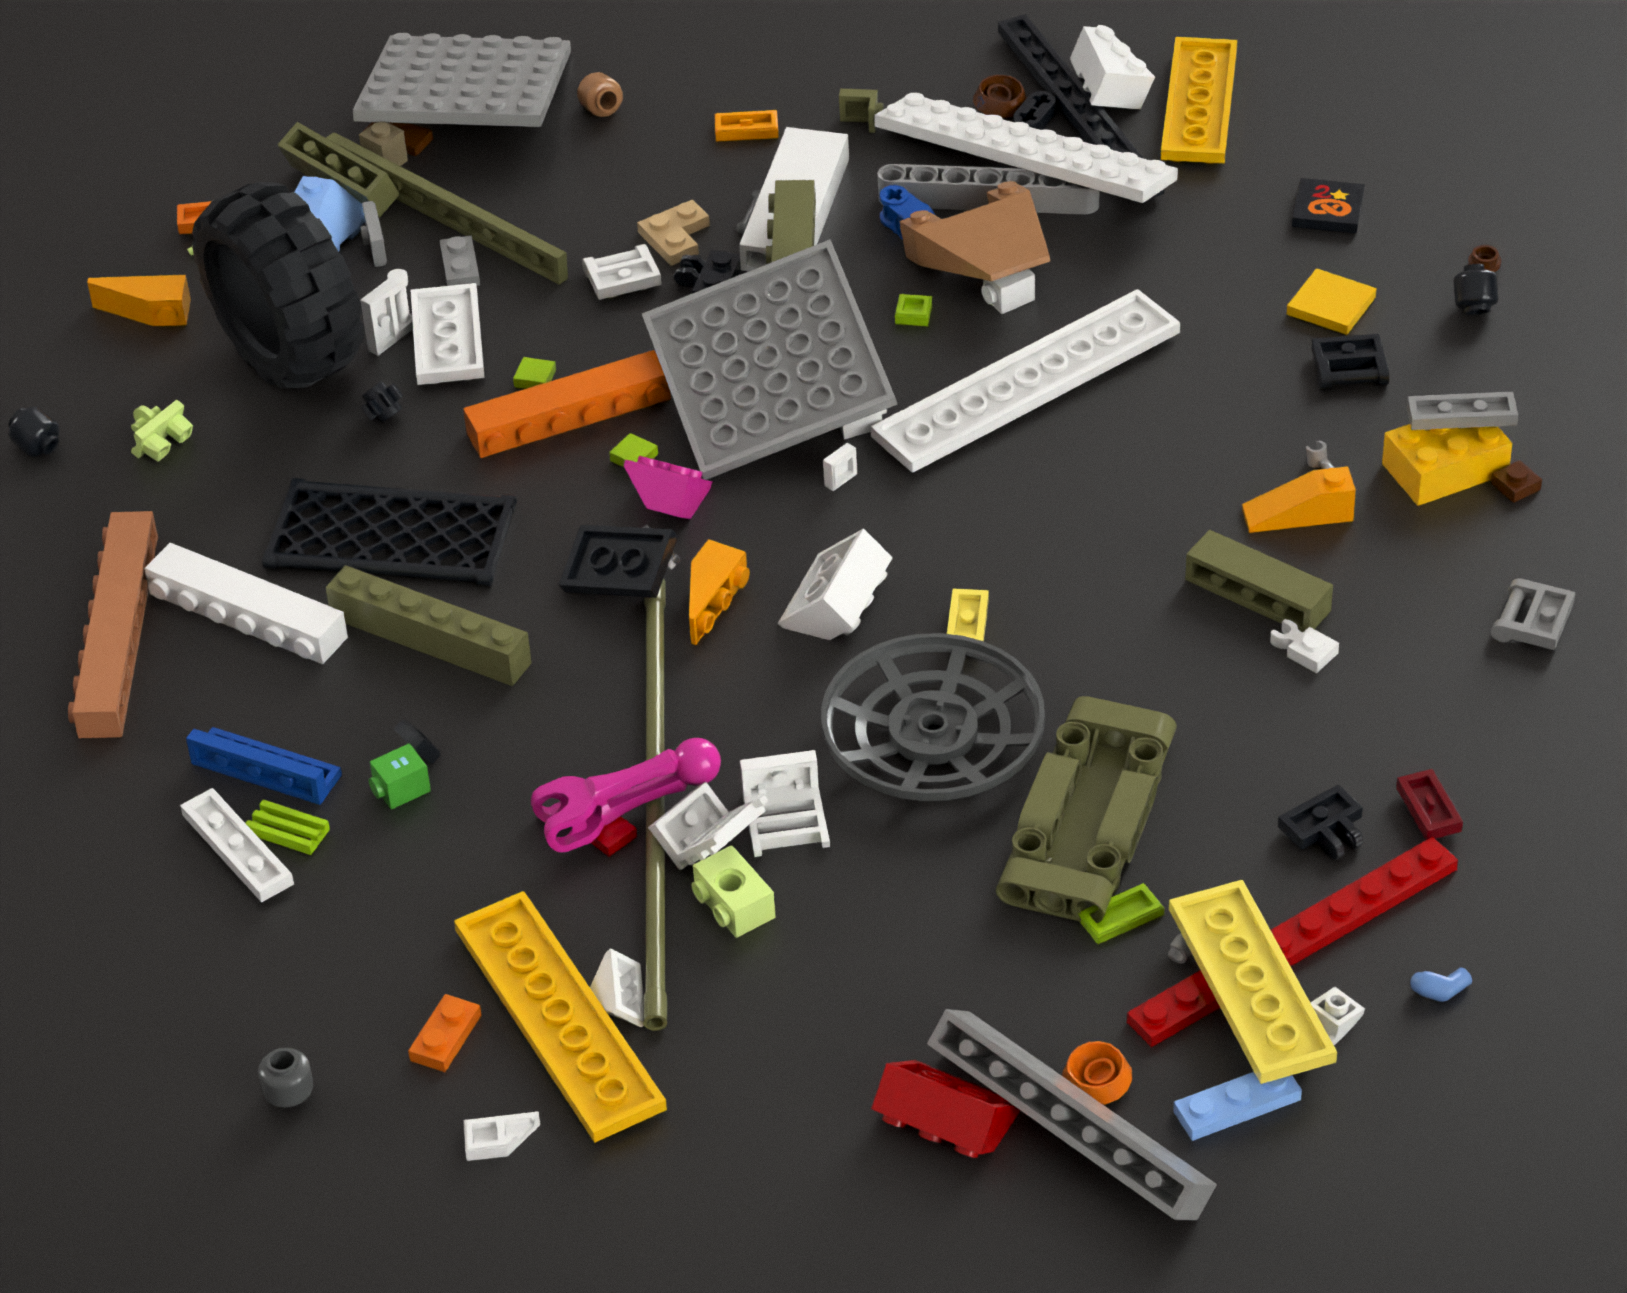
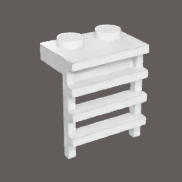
[740,750,830,857]
[648,782,768,870]

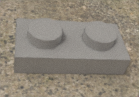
[440,235,480,286]

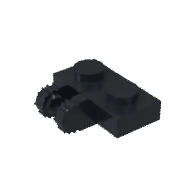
[673,250,741,294]
[1278,784,1364,860]

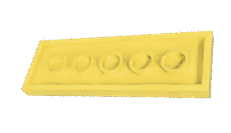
[1169,880,1337,1084]

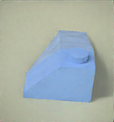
[295,176,365,252]

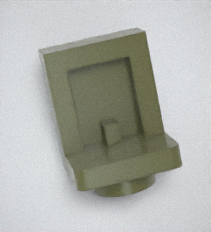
[839,88,884,133]

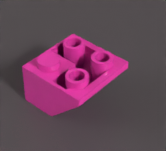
[624,456,712,519]

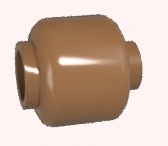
[577,72,623,117]

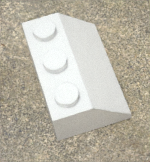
[778,528,892,640]

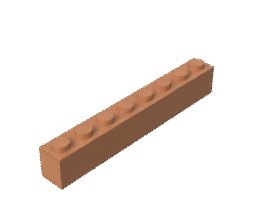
[68,511,158,738]

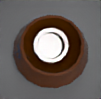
[973,74,1027,118]

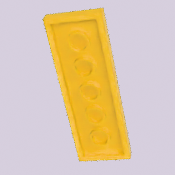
[1161,37,1237,164]

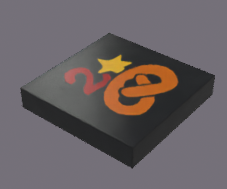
[1292,178,1365,233]

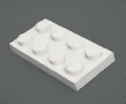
[411,283,485,385]

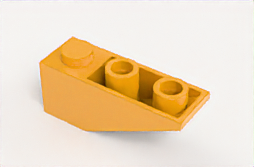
[689,539,750,645]

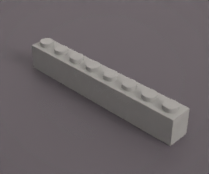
[927,1009,1217,1220]

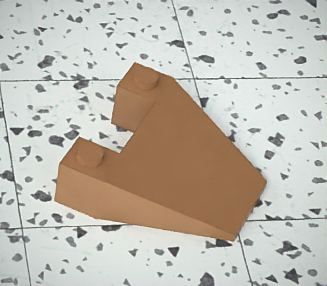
[899,181,1050,281]

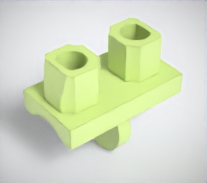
[131,400,193,462]

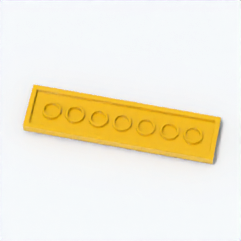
[454,891,667,1143]

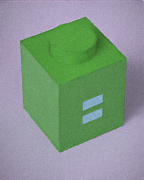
[368,743,431,810]

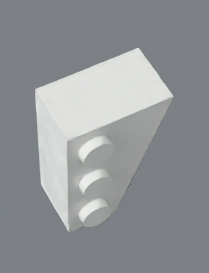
[1070,25,1155,109]

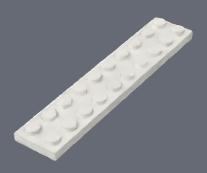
[875,93,1178,203]
[871,289,1180,473]

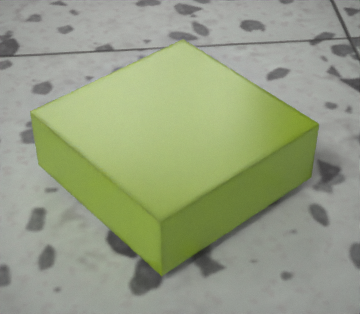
[895,294,932,326]
[513,357,556,389]
[609,433,658,467]

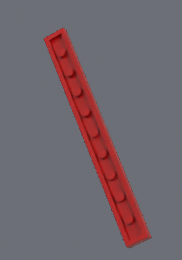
[1127,836,1458,1048]

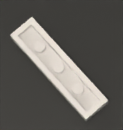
[180,788,294,903]

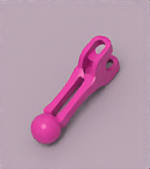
[531,738,721,852]

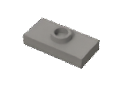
[360,201,387,267]

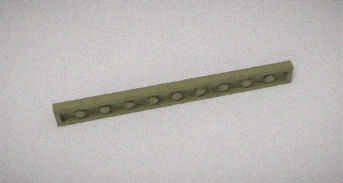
[326,132,568,285]

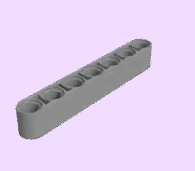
[877,164,1100,214]

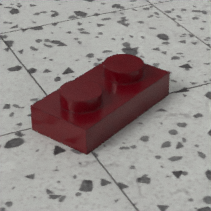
[1396,769,1463,840]

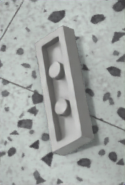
[1407,392,1518,430]

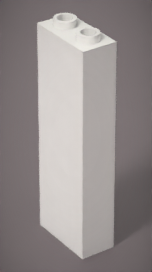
[739,127,849,271]

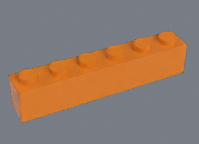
[463,350,671,458]

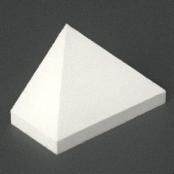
[590,948,644,1027]

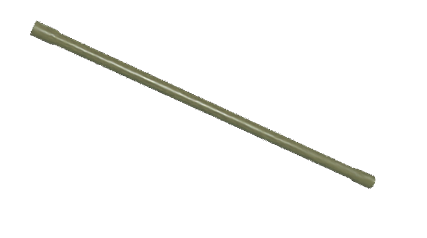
[643,578,667,1031]

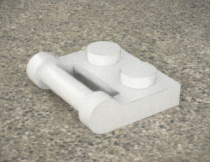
[582,244,662,300]
[360,269,413,356]

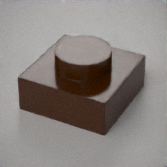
[1491,460,1542,503]

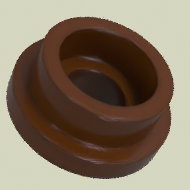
[1468,245,1502,272]

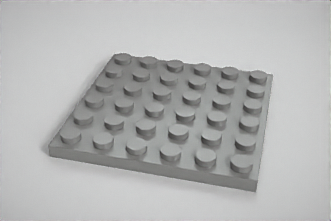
[353,33,571,127]
[642,239,898,480]

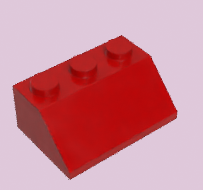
[871,1060,1020,1158]

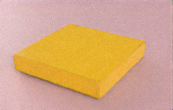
[1286,268,1377,335]

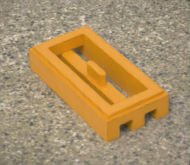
[714,110,779,142]

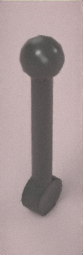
[736,190,761,234]

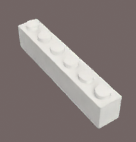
[144,543,348,664]

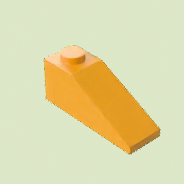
[87,275,191,326]
[1242,466,1356,533]

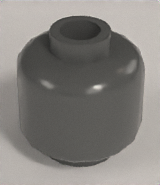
[258,1047,313,1108]

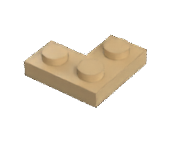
[637,199,710,266]

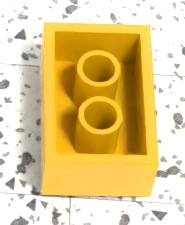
[1382,424,1512,506]

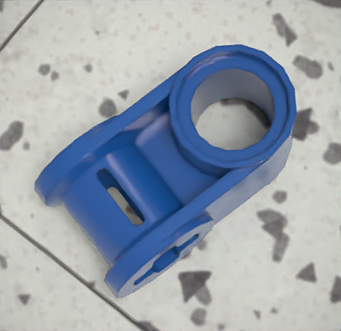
[880,185,935,240]

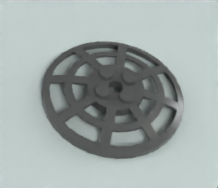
[821,633,1045,801]

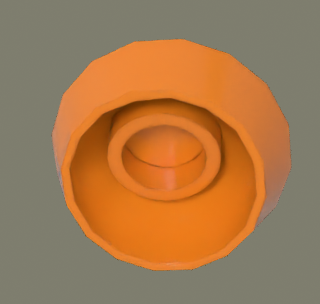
[1062,1041,1132,1105]

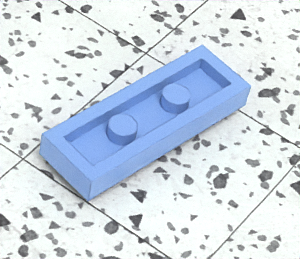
[1173,1072,1302,1141]

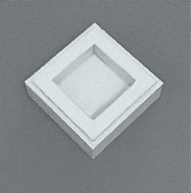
[823,443,857,491]

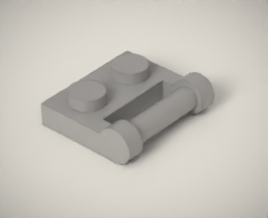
[1491,578,1575,650]

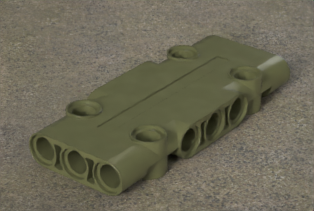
[996,696,1177,923]

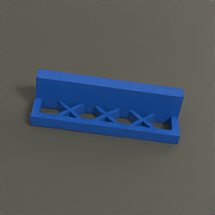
[186,727,342,805]

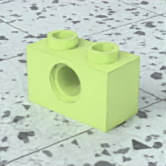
[691,845,776,938]

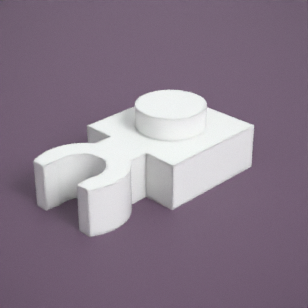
[1270,619,1339,673]

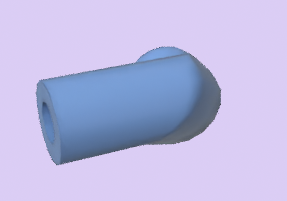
[1410,968,1472,1002]

